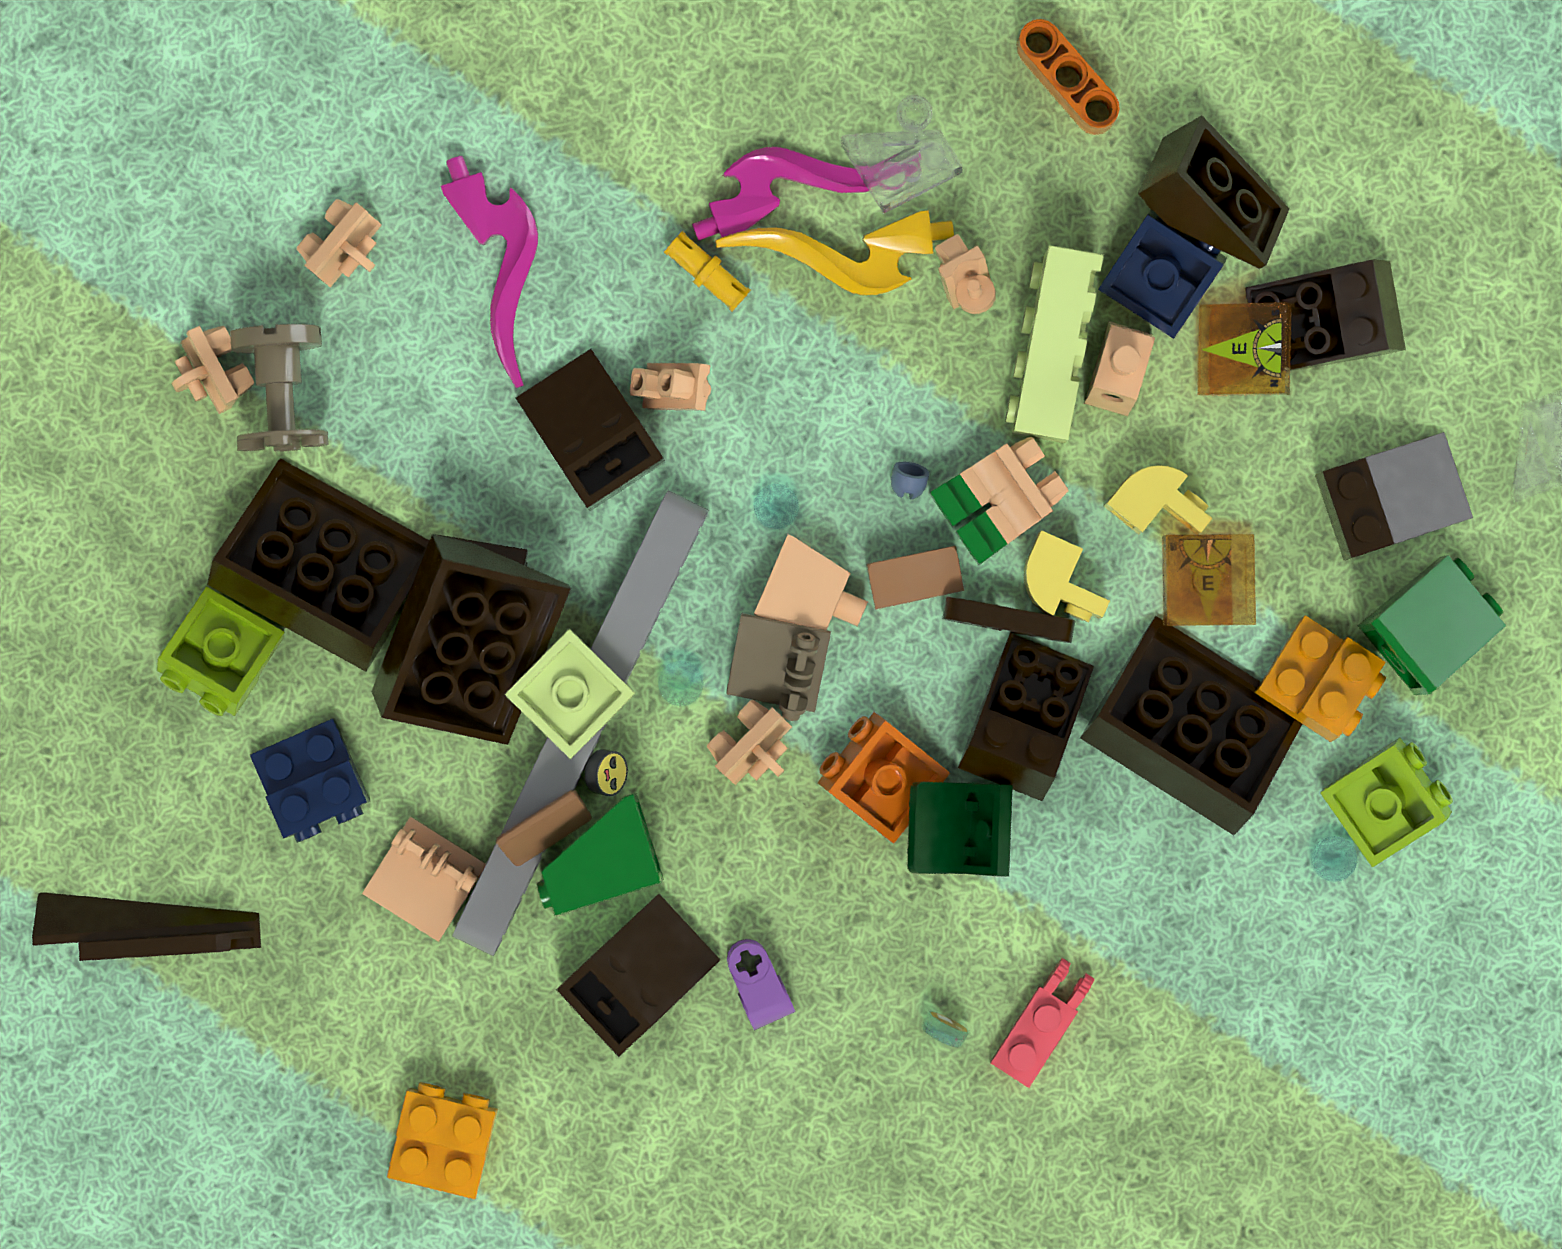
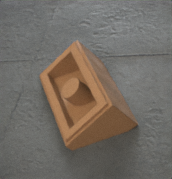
[866,545,964,610]
[495,790,592,866]

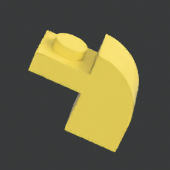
[1104,466,1213,535]
[1024,530,1110,623]

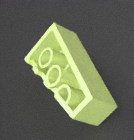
[1005,245,1104,443]

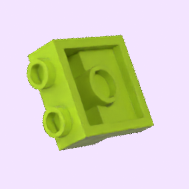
[157,586,285,716]
[1320,737,1453,868]

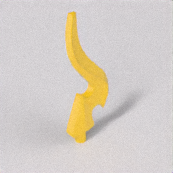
[715,210,954,295]

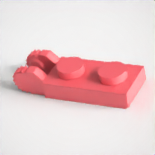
[990,958,1094,1088]

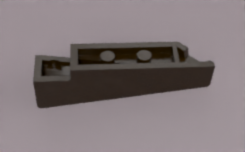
[32,892,262,961]

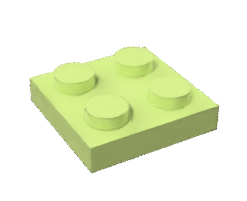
[505,629,636,759]

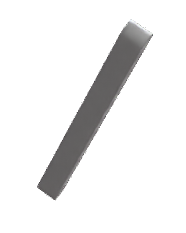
[452,490,709,956]

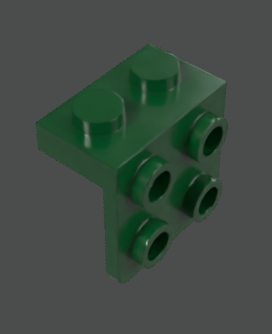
[907,781,1013,877]

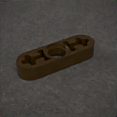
[942,597,1076,643]

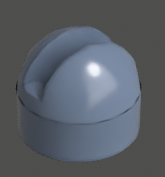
[891,461,929,500]

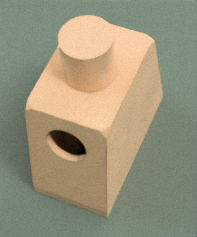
[1084,321,1155,416]
[754,534,868,630]

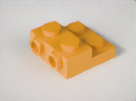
[1255,615,1386,742]
[387,1082,498,1199]

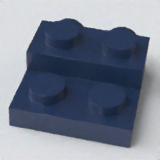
[1098,210,1227,339]
[250,718,370,843]

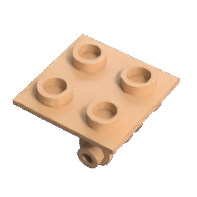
[362,816,486,942]

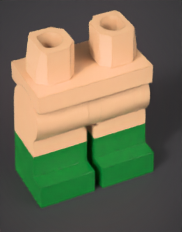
[930,436,1069,566]

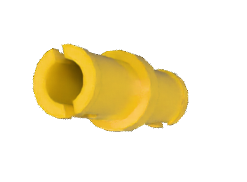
[664,231,751,312]

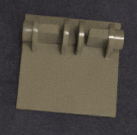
[726,613,831,721]

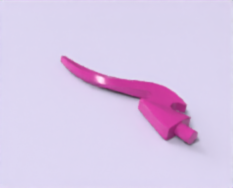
[692,147,923,241]
[441,156,538,388]

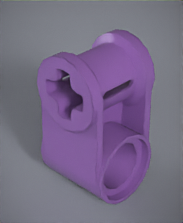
[727,939,796,1031]

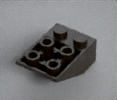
[1245,259,1406,376]
[516,349,665,511]
[958,633,1094,801]
[556,894,721,1057]

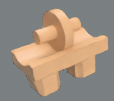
[297,199,382,288]
[935,234,996,314]
[172,326,254,414]
[630,363,711,411]
[707,700,792,785]

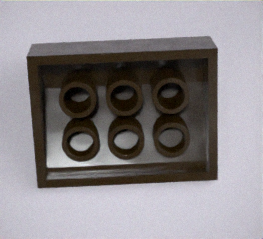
[207,458,429,672]
[371,534,571,745]
[1080,616,1302,835]

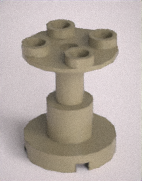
[230,324,329,452]

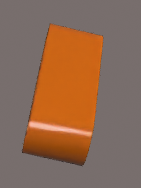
[1017,19,1120,135]

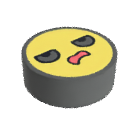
[585,749,628,796]

